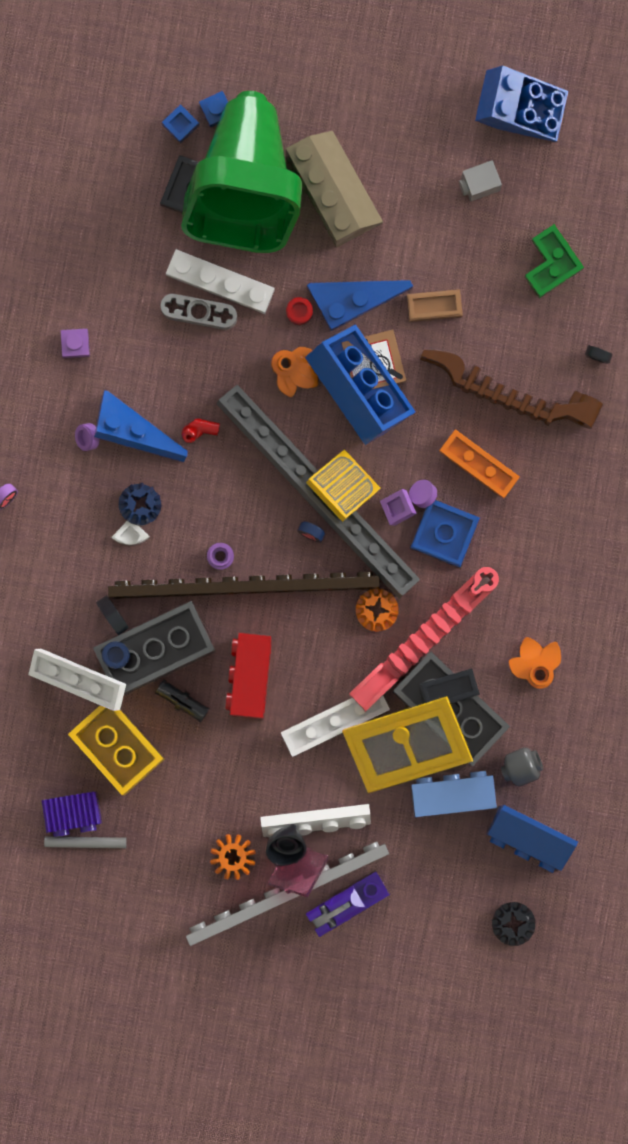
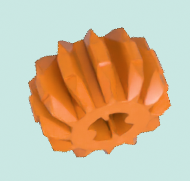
[210,834,256,880]

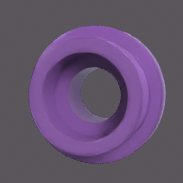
[207,543,234,570]

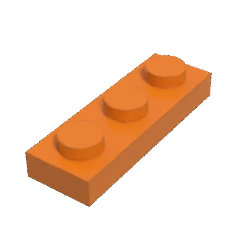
[439,429,520,499]

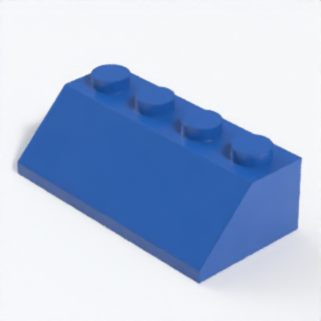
[305,324,416,445]

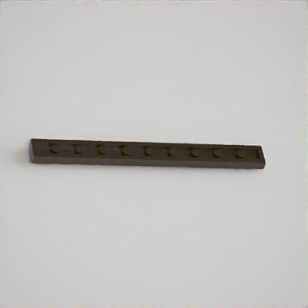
[108,572,379,599]

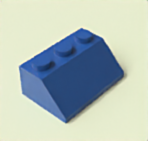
[486,805,578,873]

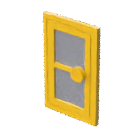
[342,696,473,793]

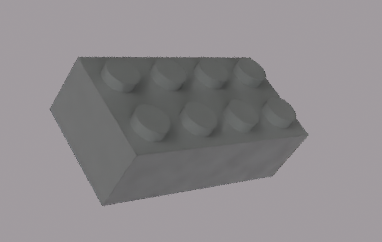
[93,601,216,696]
[392,652,510,767]

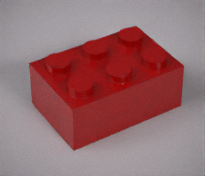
[225,633,272,720]

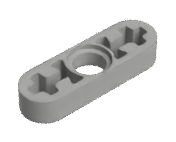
[161,294,237,330]

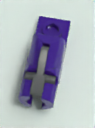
[306,871,390,937]

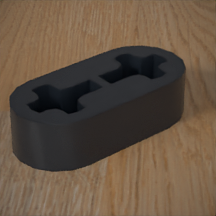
[96,595,129,636]

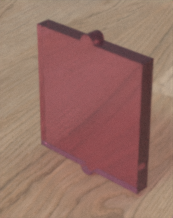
[268,847,329,898]

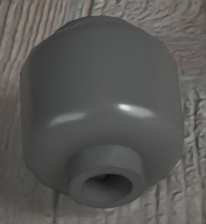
[501,747,543,787]

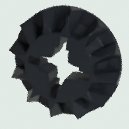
[492,902,536,946]

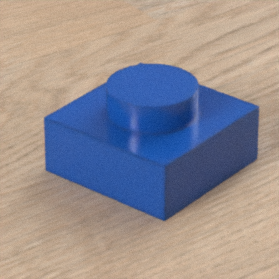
[199,91,228,128]
[162,104,199,144]

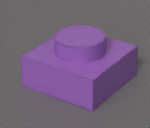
[61,329,90,358]
[380,489,417,526]

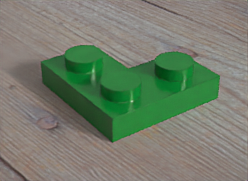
[525,224,584,299]

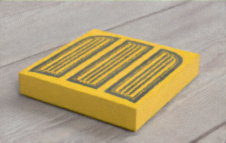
[306,449,381,522]

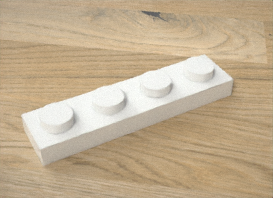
[166,249,275,314]
[28,649,126,711]
[281,696,390,757]
[261,804,371,838]

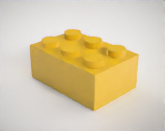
[68,705,165,796]

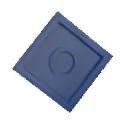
[410,500,480,568]

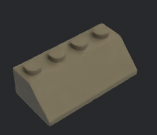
[286,131,383,248]

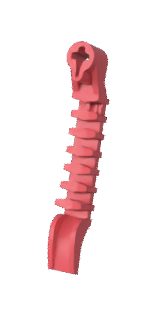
[349,567,499,712]

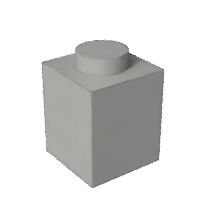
[459,160,502,202]

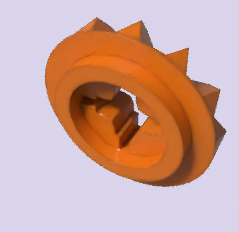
[356,589,398,632]

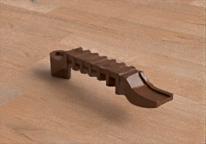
[420,350,603,429]

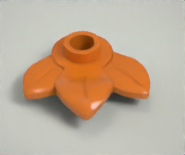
[271,347,318,397]
[508,637,561,689]

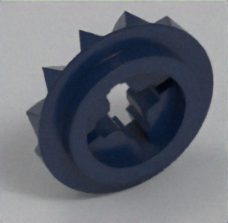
[118,482,162,525]

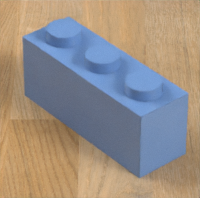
[411,771,497,817]

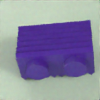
[41,791,102,837]

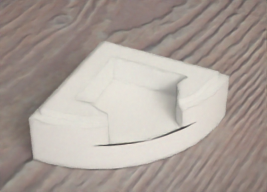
[112,521,150,545]

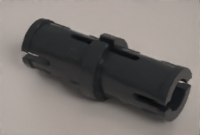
[155,679,210,723]

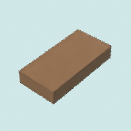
[407,289,463,322]

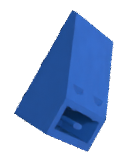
[475,65,568,142]

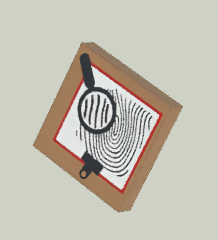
[342,330,406,390]

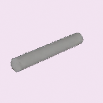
[44,836,127,848]

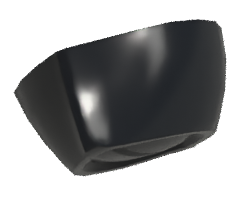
[266,824,307,866]

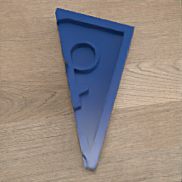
[307,280,413,331]
[94,390,188,462]

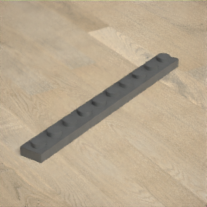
[216,385,420,599]

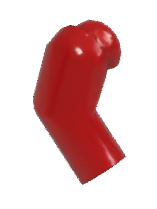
[181,418,220,443]

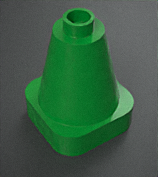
[181,91,302,253]

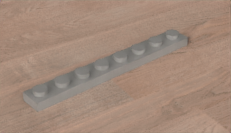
[186,841,389,946]

